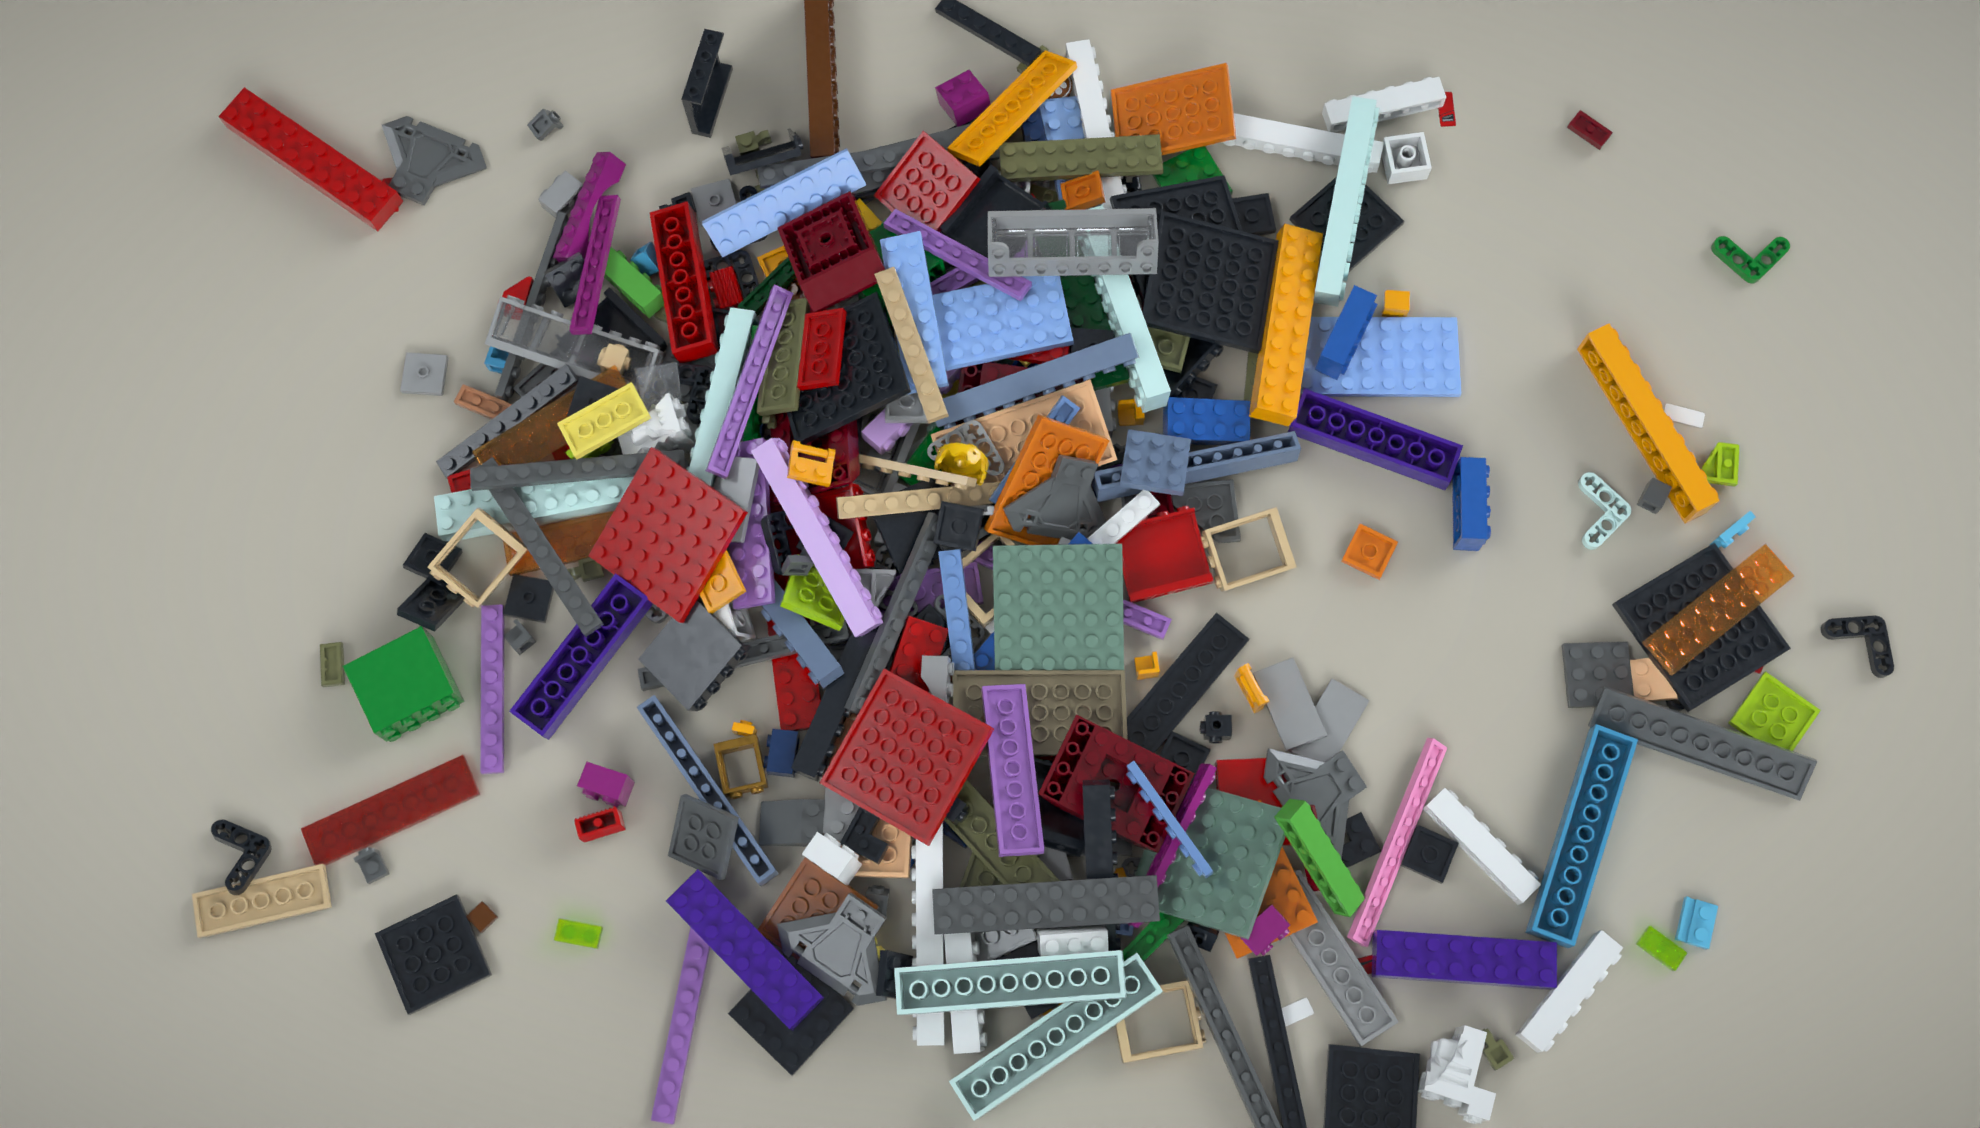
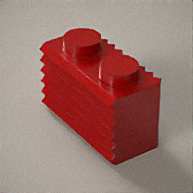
[707,266,743,311]
[574,806,626,843]

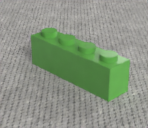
[604,247,664,319]

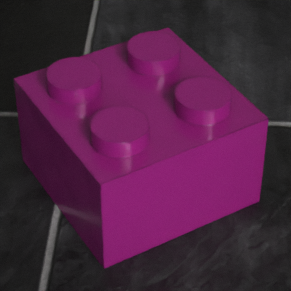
[935,69,991,127]
[577,761,635,808]
[1240,904,1290,956]

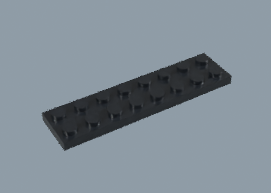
[1127,612,1250,753]

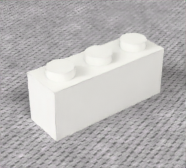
[1037,925,1108,957]

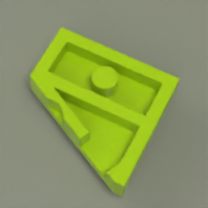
[1701,442,1739,487]

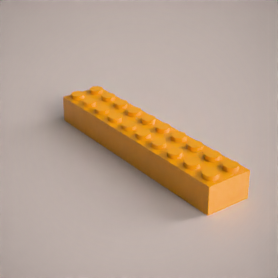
[1249,223,1323,427]
[1577,323,1720,524]

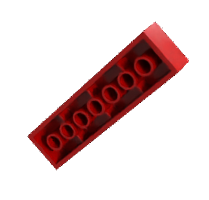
[649,201,719,363]

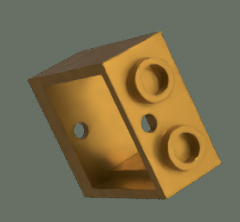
[713,734,769,799]

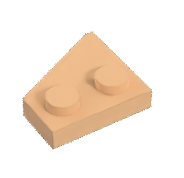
[1630,658,1678,702]

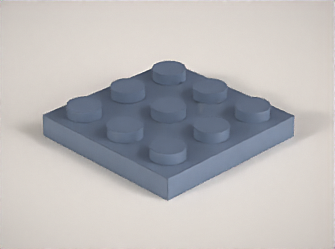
[1120,429,1191,496]

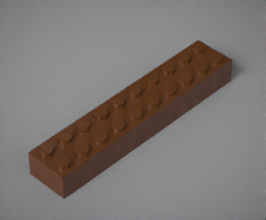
[804,0,840,159]

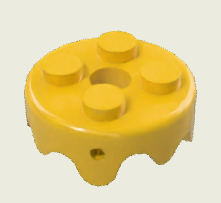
[934,443,989,486]

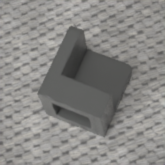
[1637,478,1672,514]
[504,619,536,655]

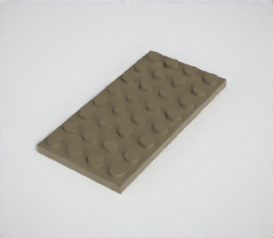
[952,670,1127,757]

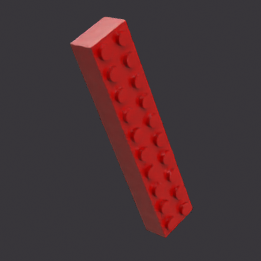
[218,87,403,232]

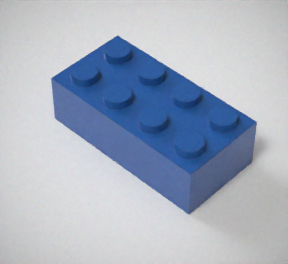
[1315,285,1378,380]
[1163,397,1250,446]
[1452,457,1491,551]

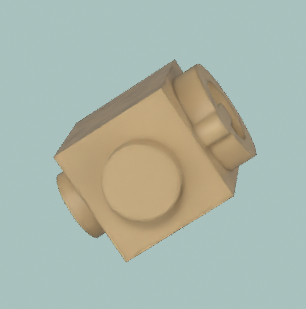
[597,343,632,379]

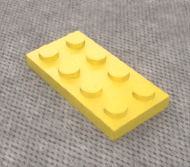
[557,382,651,459]

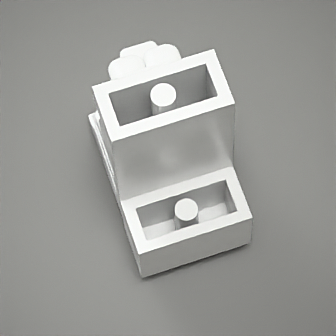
[618,393,700,455]
[1418,1025,1496,1124]

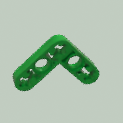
[1711,236,1790,284]

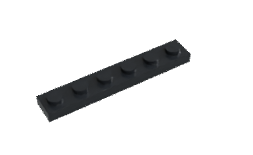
[935,0,1041,67]

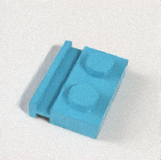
[1710,511,1756,549]
[1675,896,1718,950]

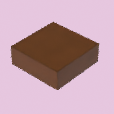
[467,901,498,933]

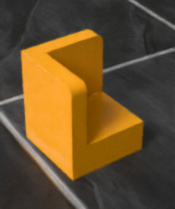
[1382,290,1410,317]
[1117,399,1145,426]
[1134,651,1160,680]

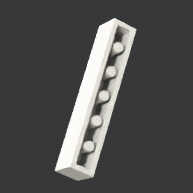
[1322,77,1446,132]
[1423,788,1541,905]
[1516,930,1623,1053]
[944,932,987,1054]

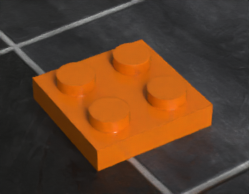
[1060,170,1106,210]
[1341,524,1398,580]

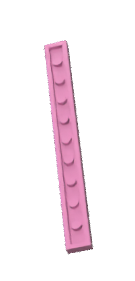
[1347,738,1447,947]

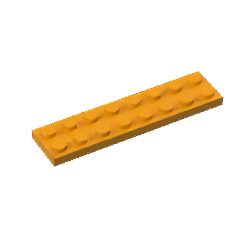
[947,50,1077,167]

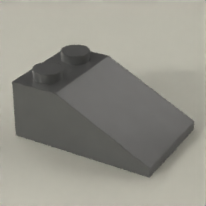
[759,799,825,847]

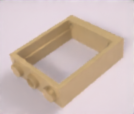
[1200,507,1296,592]
[428,508,528,608]
[962,534,1015,628]
[1115,980,1206,1064]

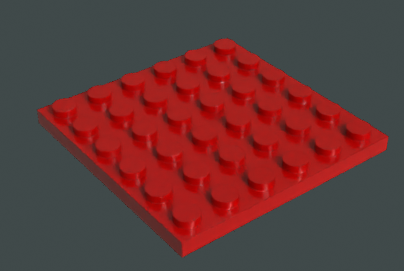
[588,447,748,623]
[819,669,994,846]

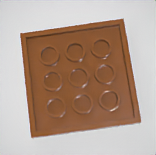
[758,857,879,960]

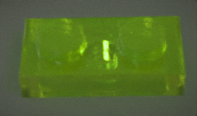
[554,918,603,949]
[1636,926,1687,971]

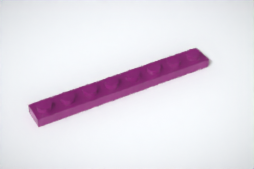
[569,195,621,335]
[1126,763,1217,928]

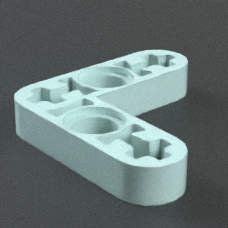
[1578,472,1631,550]

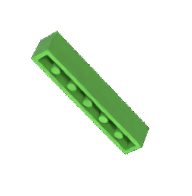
[1274,799,1365,917]

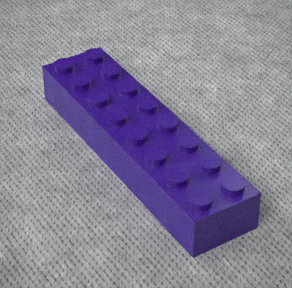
[1288,388,1463,490]
[509,573,653,740]
[666,869,824,1030]
[1372,930,1557,990]

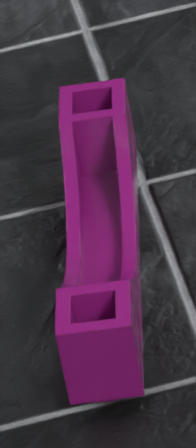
[553,152,626,262]

